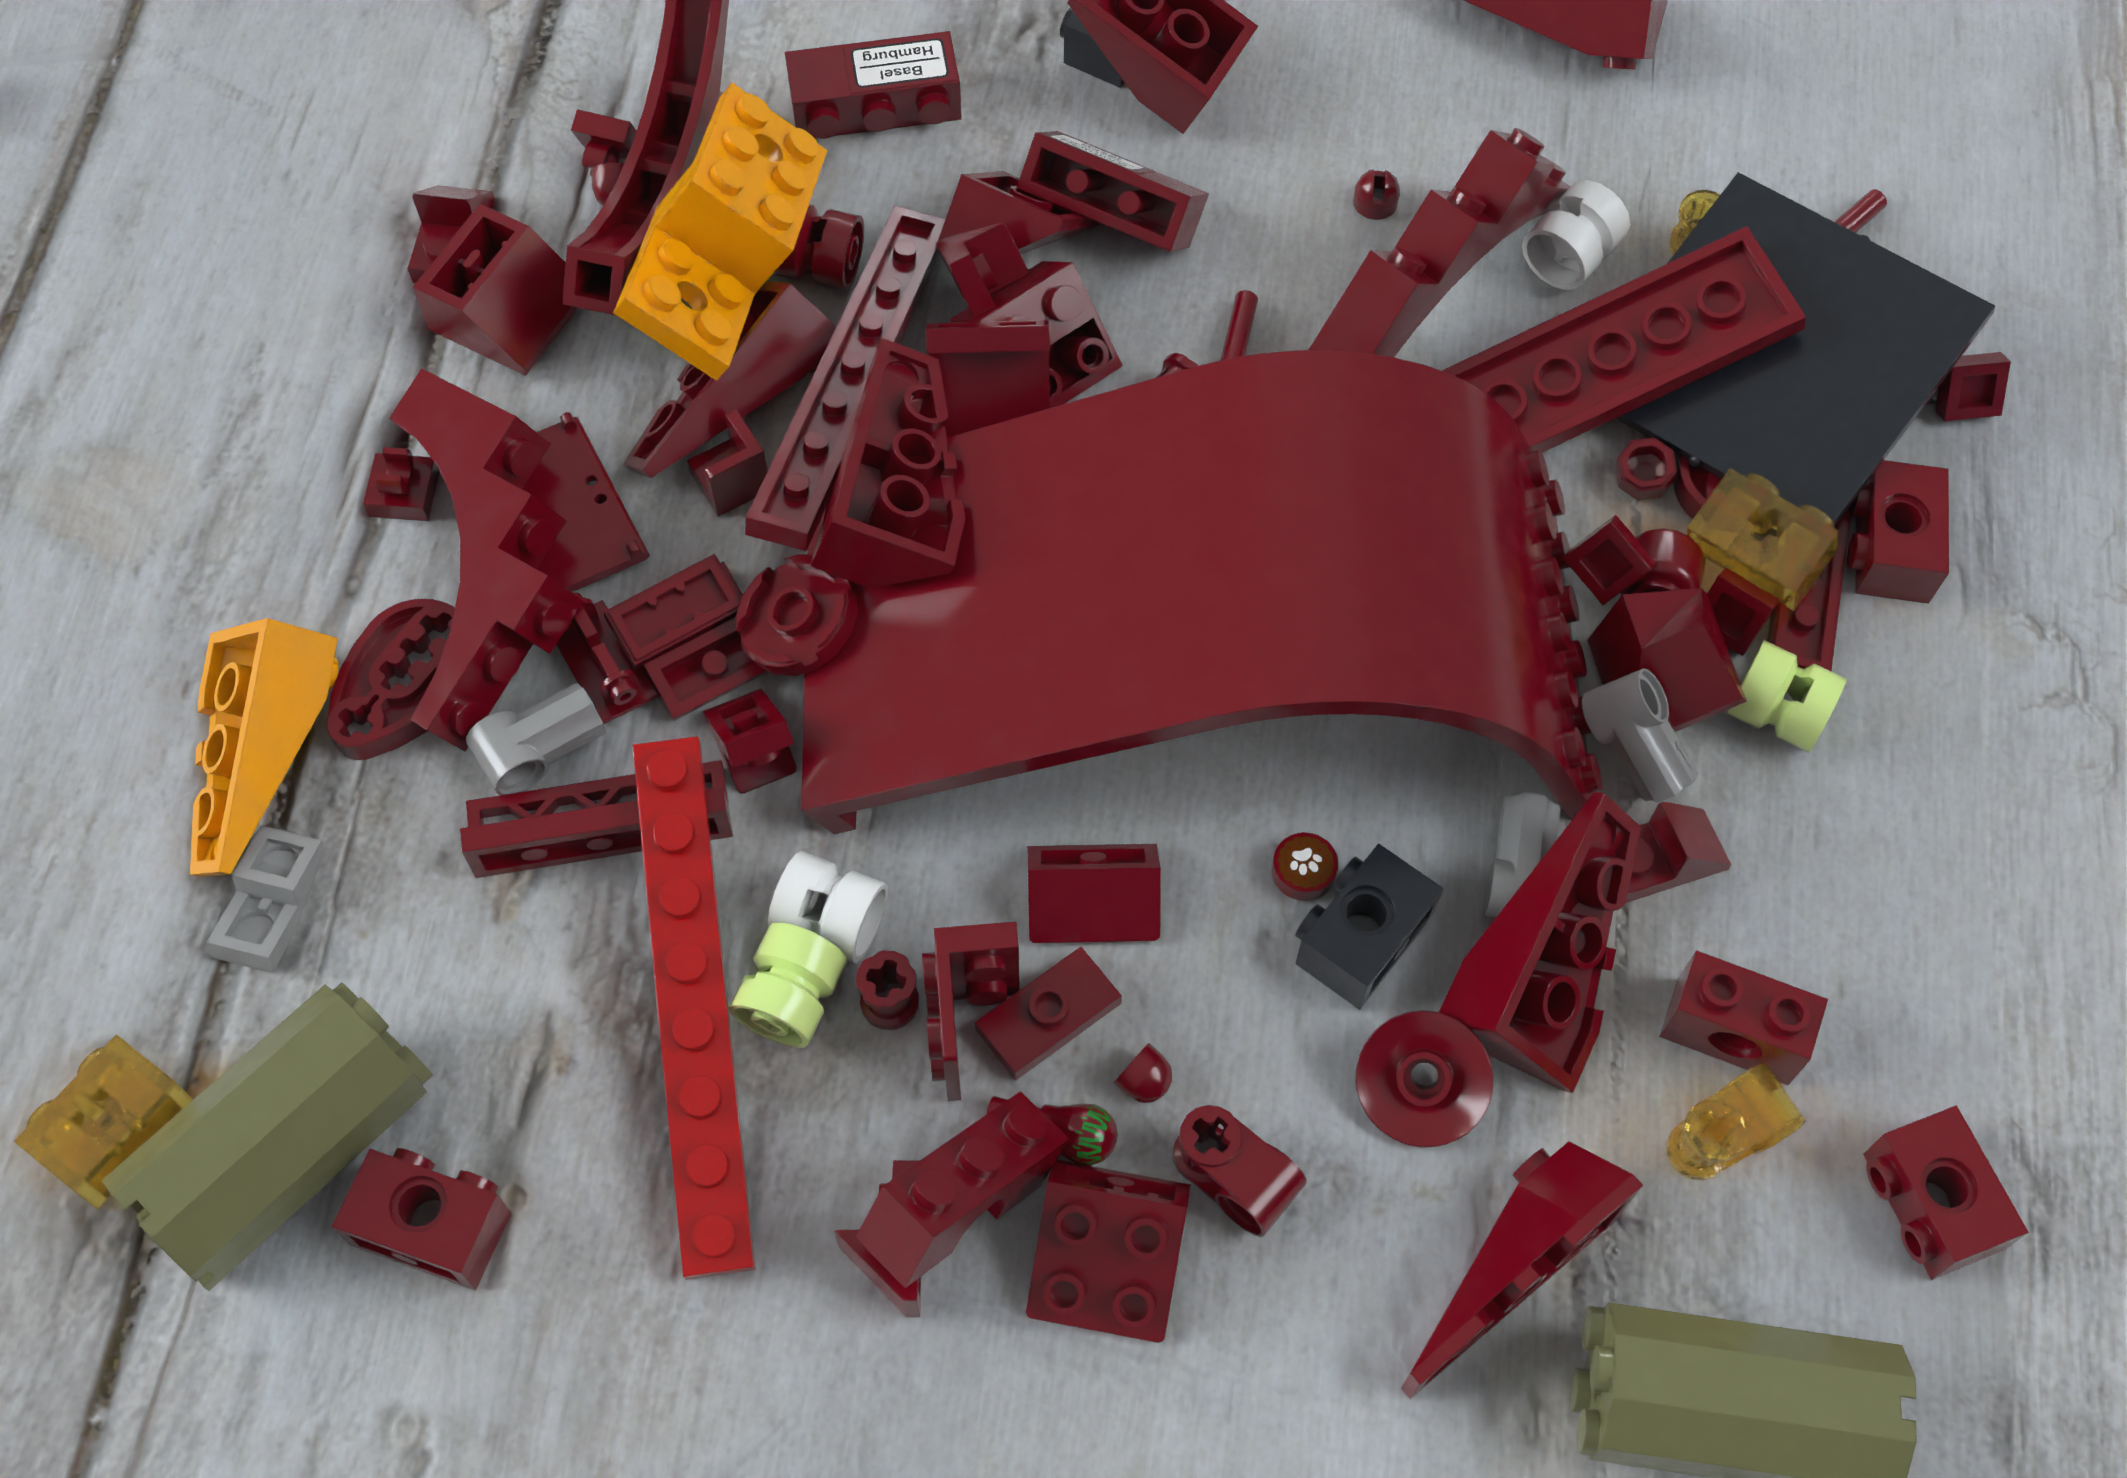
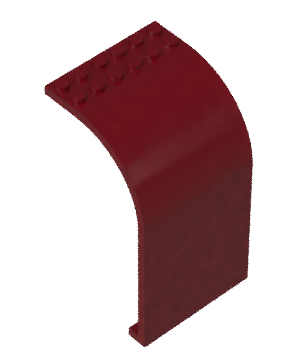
[801,350,1602,834]

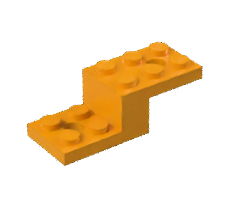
[613,82,827,381]

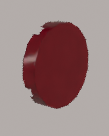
[735,554,859,676]

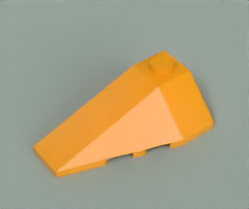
[190,618,338,877]

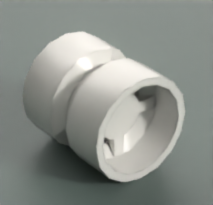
[1522,180,1631,290]
[768,851,888,964]

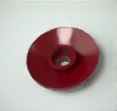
[1355,1010,1494,1147]

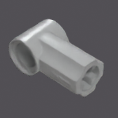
[1582,668,1698,803]
[466,683,606,795]
[1483,792,1560,918]

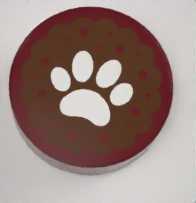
[1271,832,1338,901]

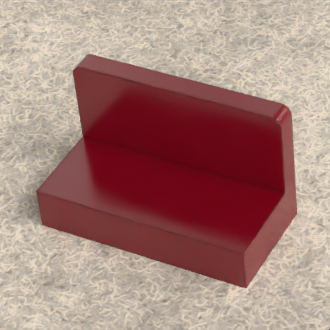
[1027,844,1161,943]

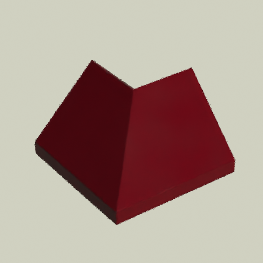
[1587,588,1747,732]

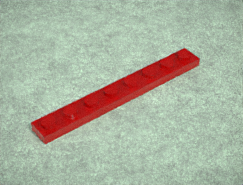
[632,736,756,1280]

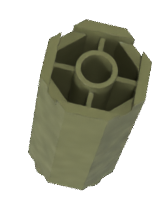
[102,982,433,1291]
[1569,1302,1917,1478]

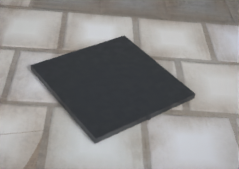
[1616,172,1995,538]

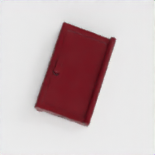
[523,412,650,592]

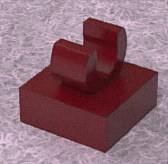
[571,109,637,177]
[1935,352,2011,421]
[363,447,440,521]
[1563,515,1656,605]
[1707,567,1780,656]

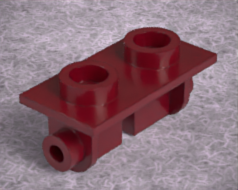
[556,593,658,724]

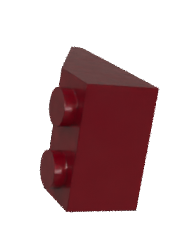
[1067,0,1258,134]

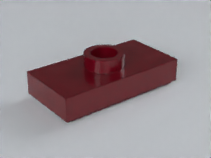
[604,553,741,670]
[975,947,1122,1081]

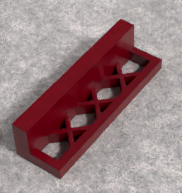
[460,760,733,878]

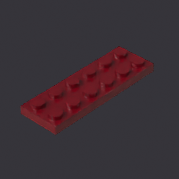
[1442,226,1806,453]

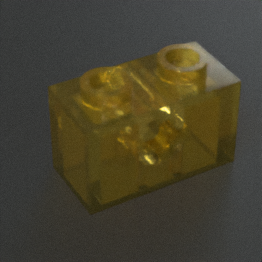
[1687,468,1839,611]
[14,1034,193,1209]

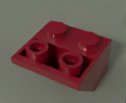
[412,204,577,376]
[949,261,1123,408]

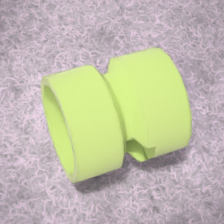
[1726,640,1847,753]
[729,922,848,1048]

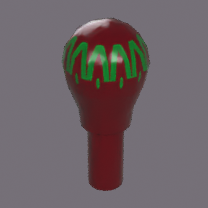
[986,1096,1118,1166]

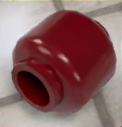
[1620,528,1706,595]

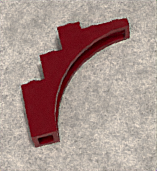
[562,0,729,316]
[1308,128,1571,357]
[389,368,584,752]

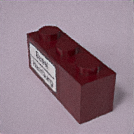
[784,31,962,139]
[1016,131,1209,252]

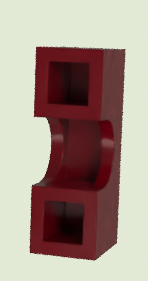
[856,1091,1070,1288]

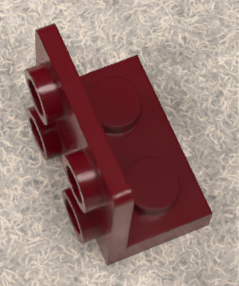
[922,921,1020,1101]
[1026,1160,1191,1343]

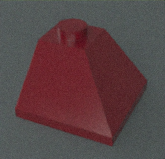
[938,171,1099,255]

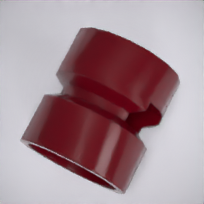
[773,204,864,290]

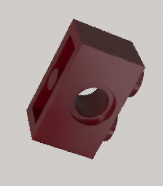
[1847,460,1949,604]
[1659,950,1828,1085]
[1863,1105,2029,1280]
[331,1148,511,1291]

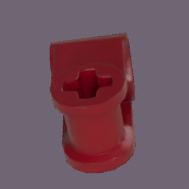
[1173,1105,1307,1237]

